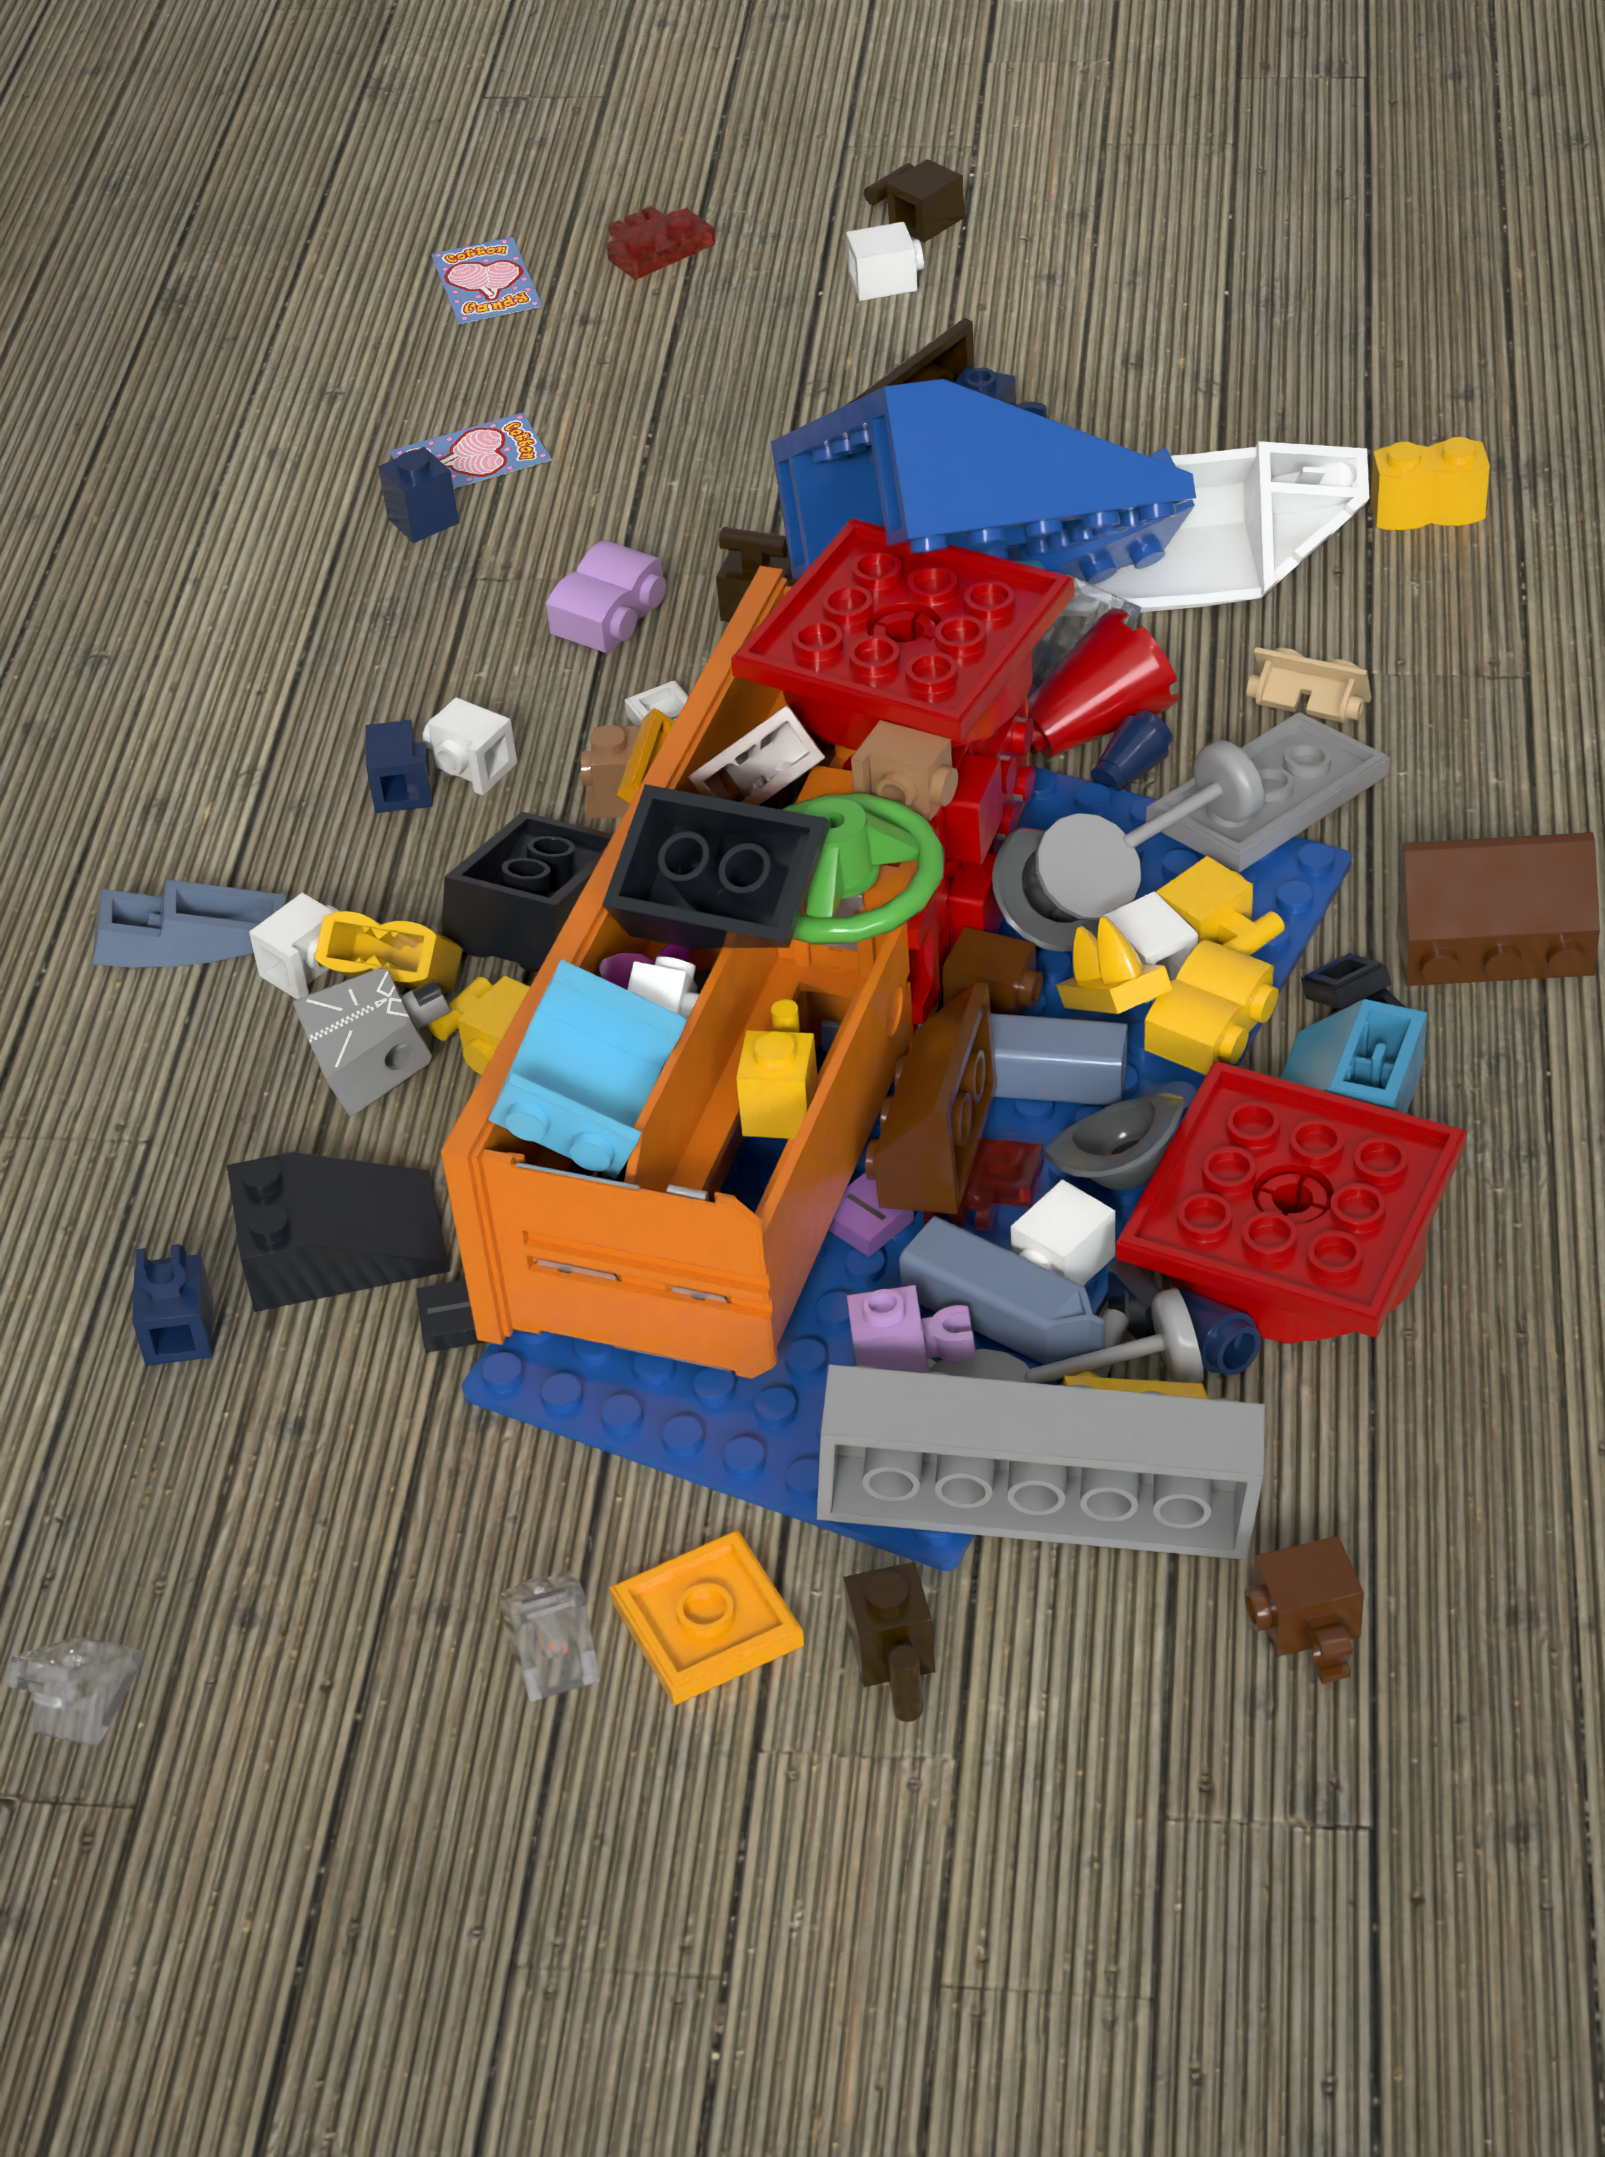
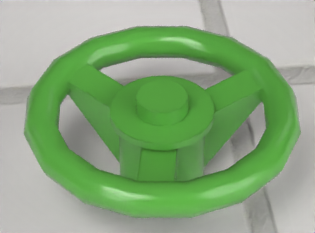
[782,793,944,945]

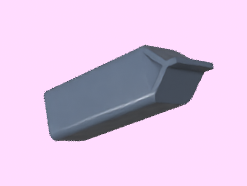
[918,1013,1128,1106]
[899,1216,1105,1369]

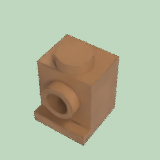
[851,720,958,821]
[581,725,640,819]

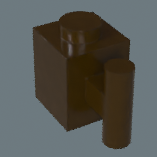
[864,159,964,243]
[716,527,798,622]
[843,1562,935,1722]

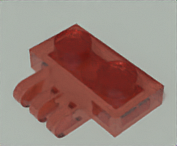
[606,206,715,280]
[923,1138,1044,1231]

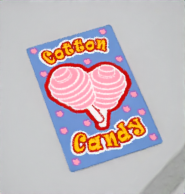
[431,237,542,324]
[390,413,552,489]

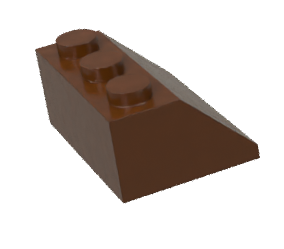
[1396,832,1600,986]
[865,982,997,1214]

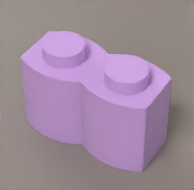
[546,540,666,653]

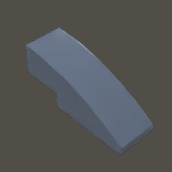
[93,879,285,968]

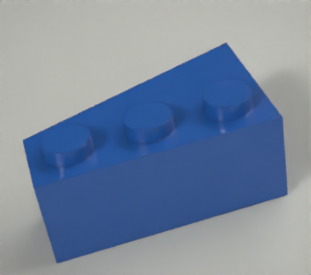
[1006,448,1195,585]

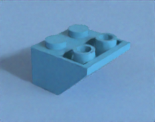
[1280,999,1428,1114]

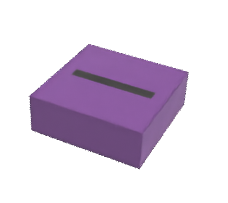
[828,1173,914,1257]

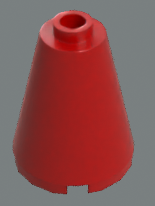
[1028,608,1180,758]

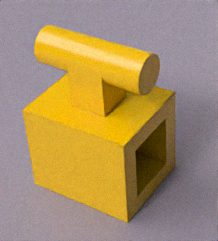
[1156,856,1285,956]
[428,975,530,1075]
[736,999,818,1139]

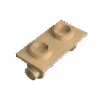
[1246,647,1372,724]

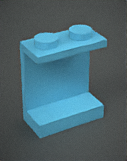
[488,959,687,1179]

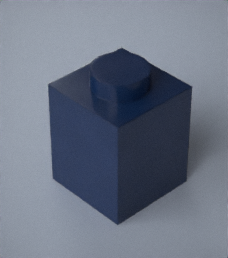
[378,447,459,543]

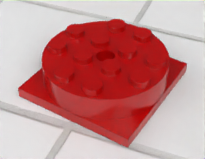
[731,519,1074,751]
[1116,1060,1467,1344]

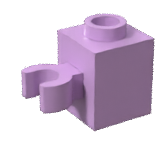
[847,1285,976,1373]

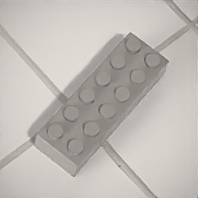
[817,1364,1265,1560]

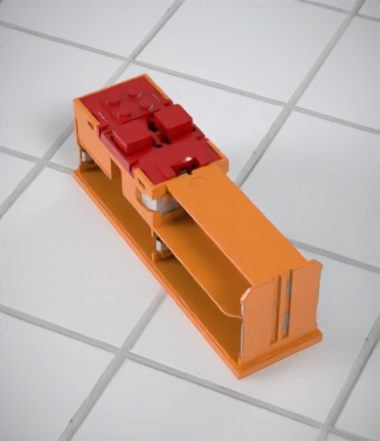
[441,566,1035,1379]

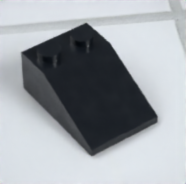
[602,784,831,948]
[442,812,614,972]
[227,1152,450,1312]

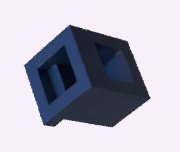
[365,720,433,813]

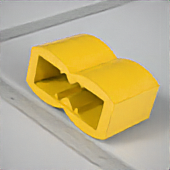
[1370,437,1490,530]
[314,911,462,994]
[1144,939,1279,1075]

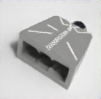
[292,968,452,1117]

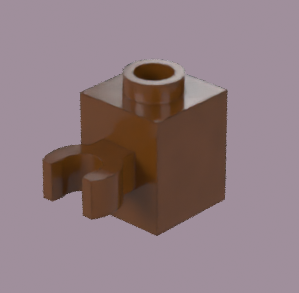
[942,927,1043,1016]
[1244,1536,1364,1684]

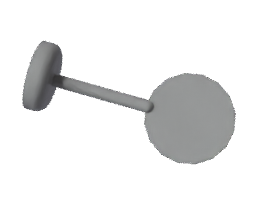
[1035,740,1264,921]
[929,1288,1204,1384]

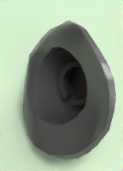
[992,827,1099,952]
[1044,1092,1186,1191]

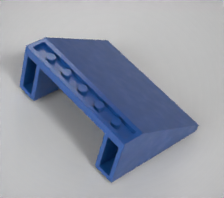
[771,379,1196,580]

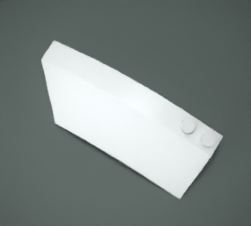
[1060,441,1369,614]

